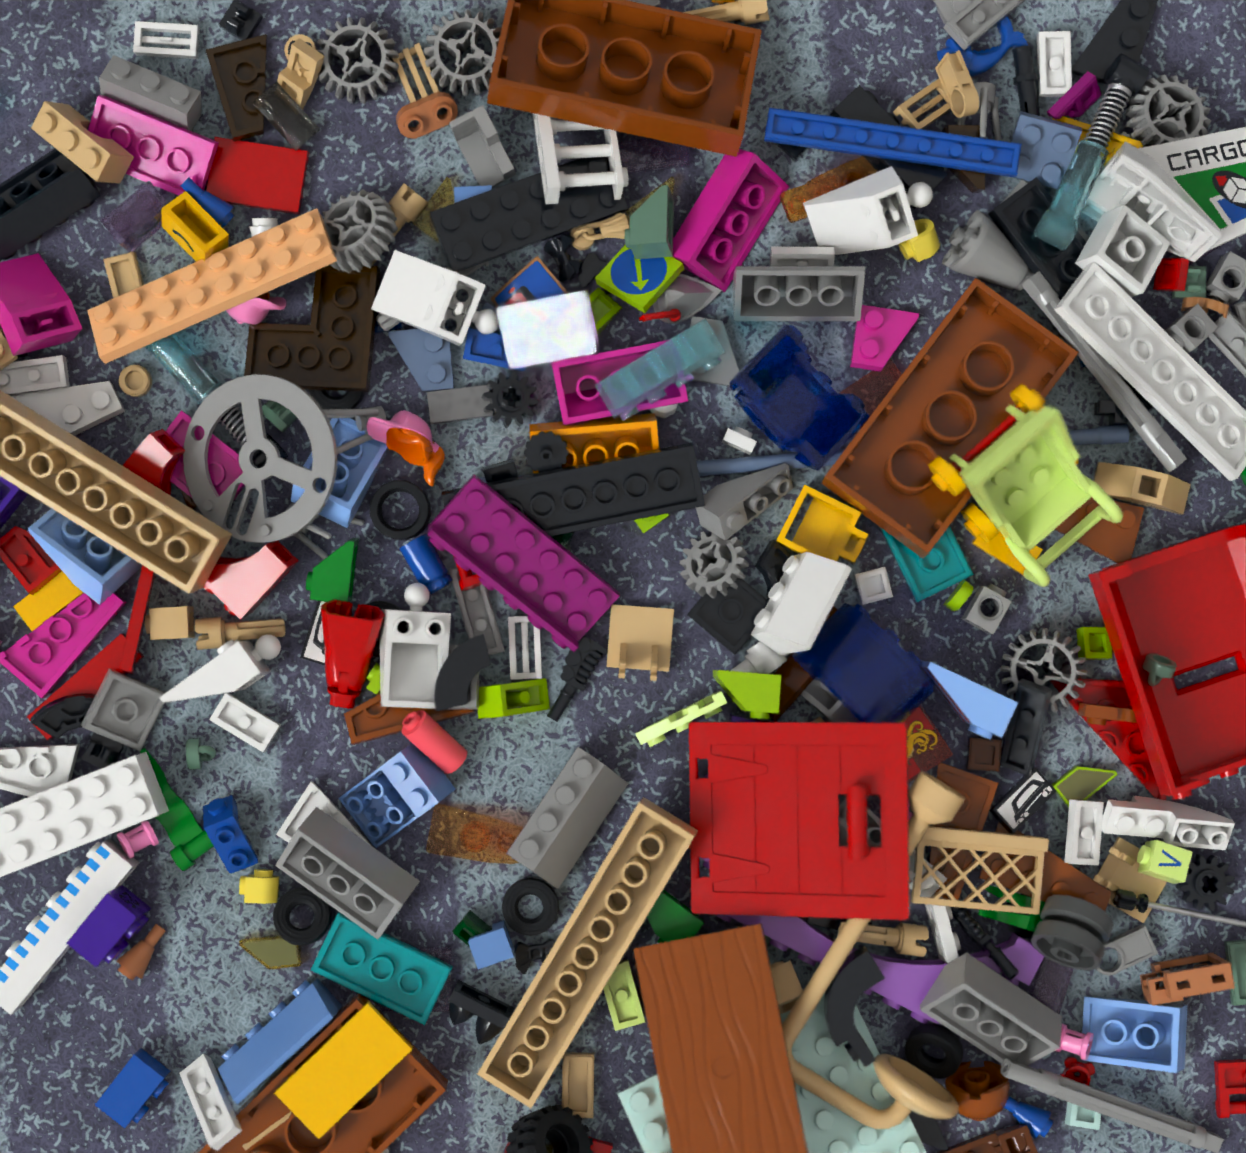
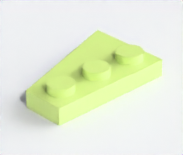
[635,691,727,747]

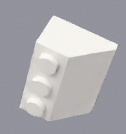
[751,552,852,655]

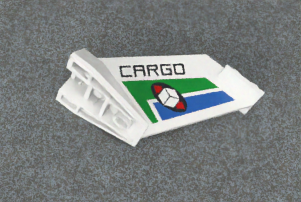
[1076,127,1246,262]

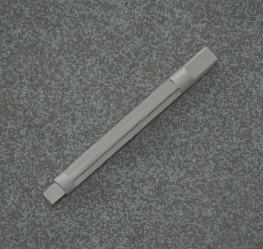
[1022,271,1187,472]
[1000,1058,1224,1153]

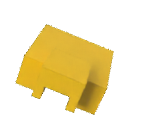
[776,485,869,564]

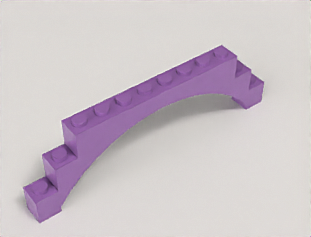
[689,774,1044,1025]

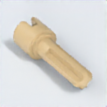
[683,0,770,25]
[372,183,429,265]
[195,617,286,650]
[838,921,929,957]

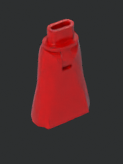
[321,600,385,709]

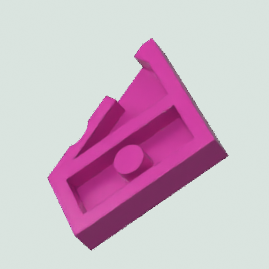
[850,305,919,372]

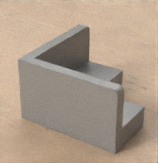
[449,105,516,187]

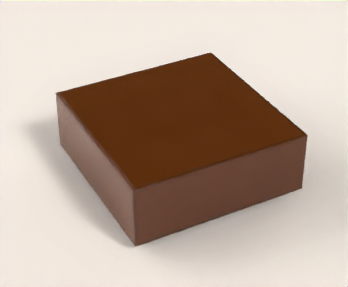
[967,738,1002,772]

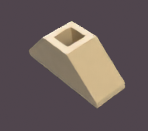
[1093,462,1191,515]

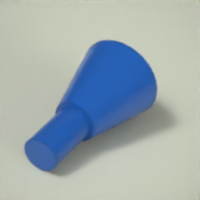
[181,177,234,228]
[1004,1096,1053,1139]

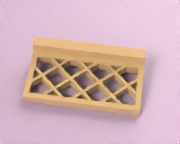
[911,826,1049,915]

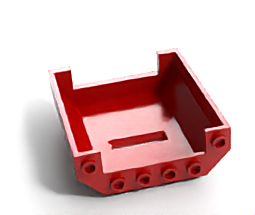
[1088,523,1246,800]

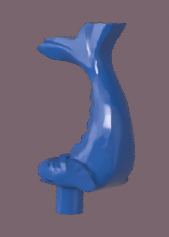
[937,16,1028,77]

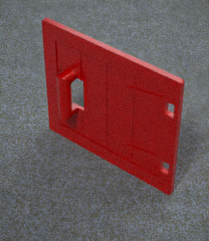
[689,722,910,920]

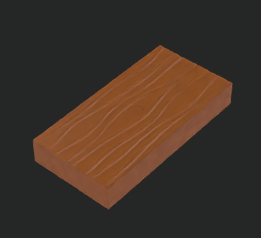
[487,0,762,157]
[821,278,1079,559]
[633,923,809,1153]
[194,993,448,1153]

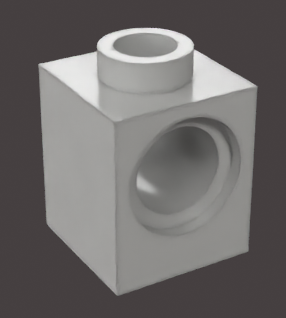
[1206,251,1246,304]
[1165,304,1218,353]
[961,584,1012,635]

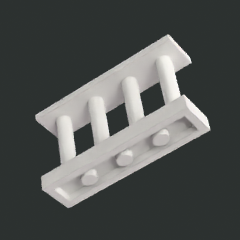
[532,113,628,204]

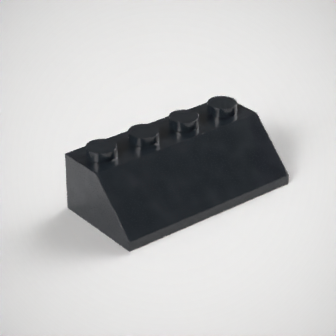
[0,148,101,261]

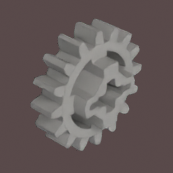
[679,531,749,598]

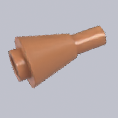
[116,924,166,980]

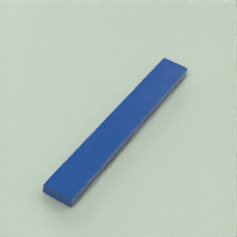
[764,107,1022,177]

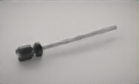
[1113,889,1246,927]

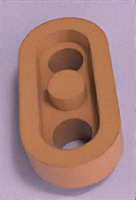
[396,92,458,139]

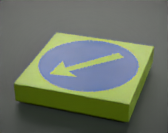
[595,244,684,313]

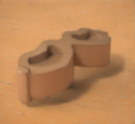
[1181,297,1229,318]

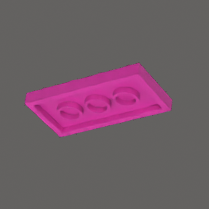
[88,95,219,201]

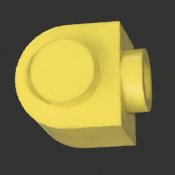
[898,219,940,262]
[239,869,279,904]

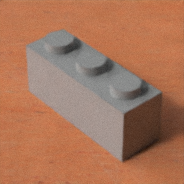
[99,55,202,131]

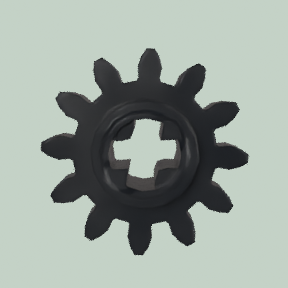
[482,371,539,428]
[1176,854,1235,911]

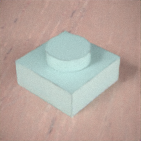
[1065,1102,1101,1130]

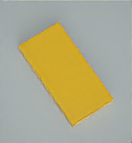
[274,1001,413,1139]

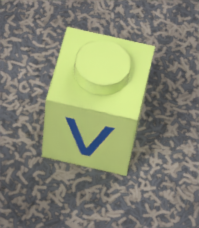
[1137,840,1193,884]

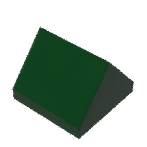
[452,910,492,947]

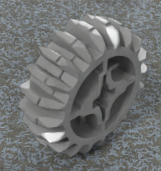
[424,9,502,96]
[317,17,399,104]
[1124,74,1212,147]
[322,189,398,274]
[1000,628,1087,712]

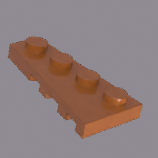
[1054,497,1144,563]
[344,694,475,745]
[930,762,999,900]
[979,821,1112,911]

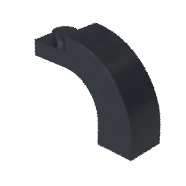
[824,945,885,1067]

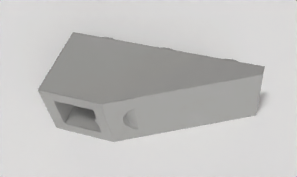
[696,463,793,541]

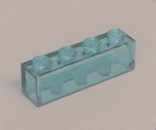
[594,318,725,421]

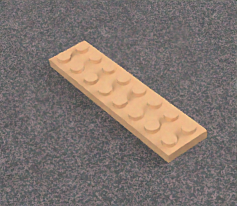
[87,208,337,364]

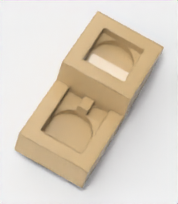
[274,38,324,113]

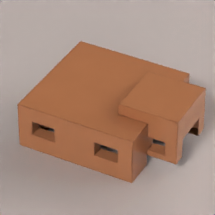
[1140,953,1235,1006]

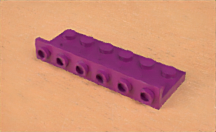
[428,474,620,652]

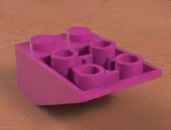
[0,253,82,356]

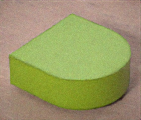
[943,580,974,611]

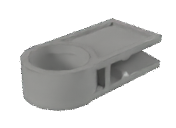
[1096,924,1158,976]

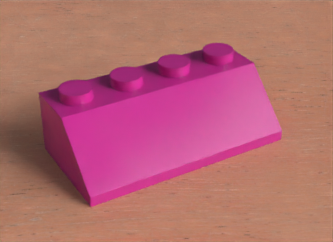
[673,149,789,292]
[551,339,688,425]

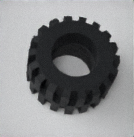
[506,1105,594,1153]

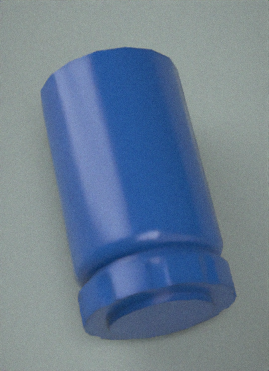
[400,534,453,595]

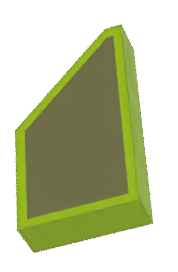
[1052,766,1118,807]

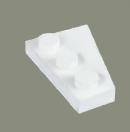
[11,381,125,436]
[0,744,80,797]

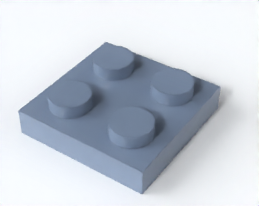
[1010,111,1082,190]

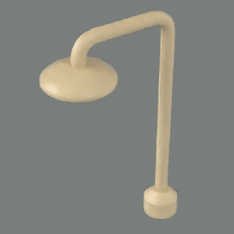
[783,771,966,1129]

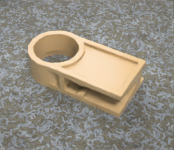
[935,50,979,118]

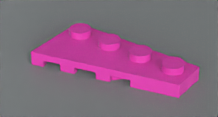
[0,592,127,698]

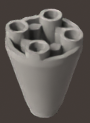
[942,210,1033,291]

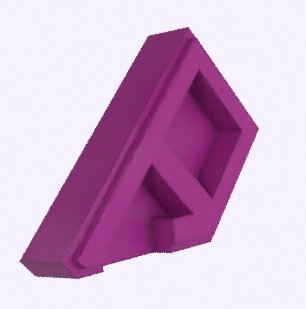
[1047,71,1102,120]

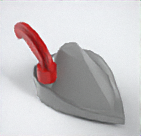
[639,274,722,324]

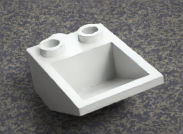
[803,166,933,255]
[371,250,500,346]
[379,583,451,709]
[159,634,281,703]

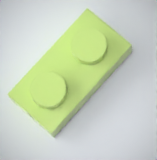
[603,959,646,1031]

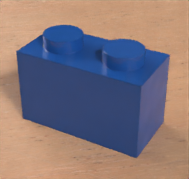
[95,1048,170,1128]

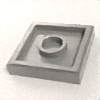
[81,668,166,751]

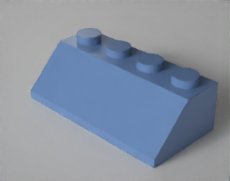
[218,978,342,1105]

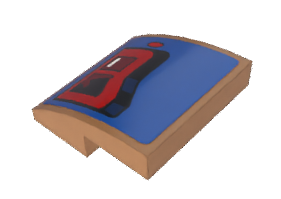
[490,256,578,347]

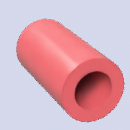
[402,710,467,774]

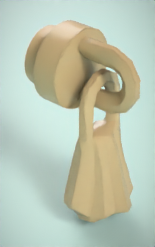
[570,212,630,250]

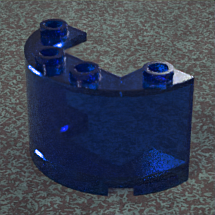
[729,324,870,471]
[792,603,936,723]

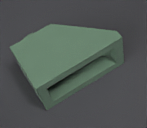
[625,185,674,259]

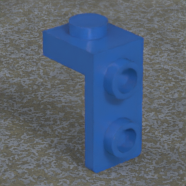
[203,795,258,873]

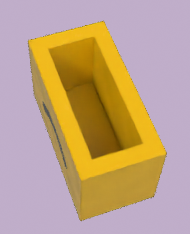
[161,191,229,262]

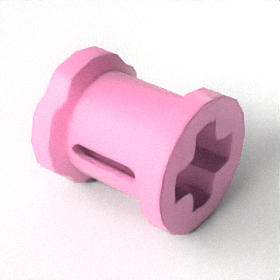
[117,820,159,859]
[1055,1024,1094,1061]

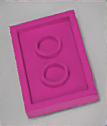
[166,410,245,501]

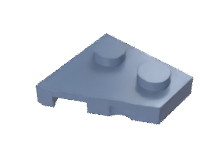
[388,326,454,392]

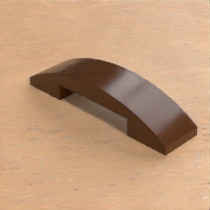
[936,1124,1038,1153]

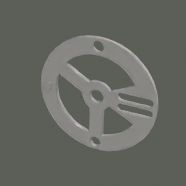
[183,375,337,543]

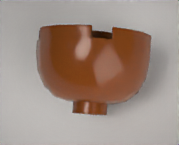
[945,1061,1010,1121]

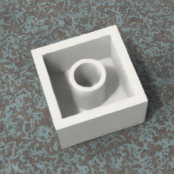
[1075,204,1171,297]

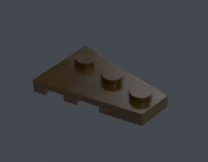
[206,34,267,142]

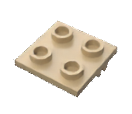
[607,604,674,681]
[1093,837,1167,923]

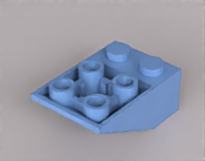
[338,743,455,849]

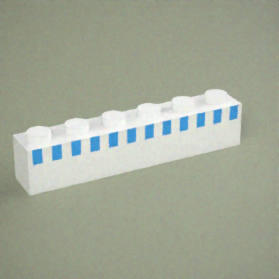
[0,839,139,1015]

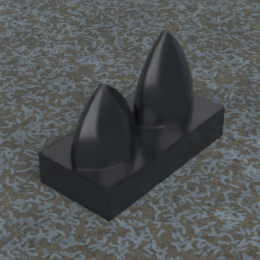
[448,980,514,1044]

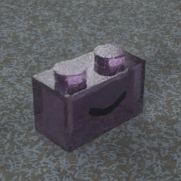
[100,181,169,252]

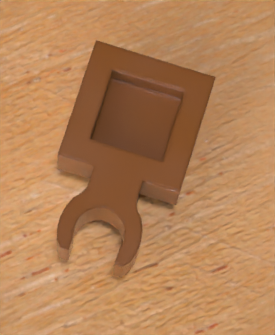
[1078,703,1137,725]

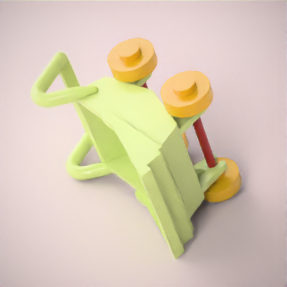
[928,384,1123,587]

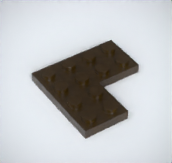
[244,265,381,392]

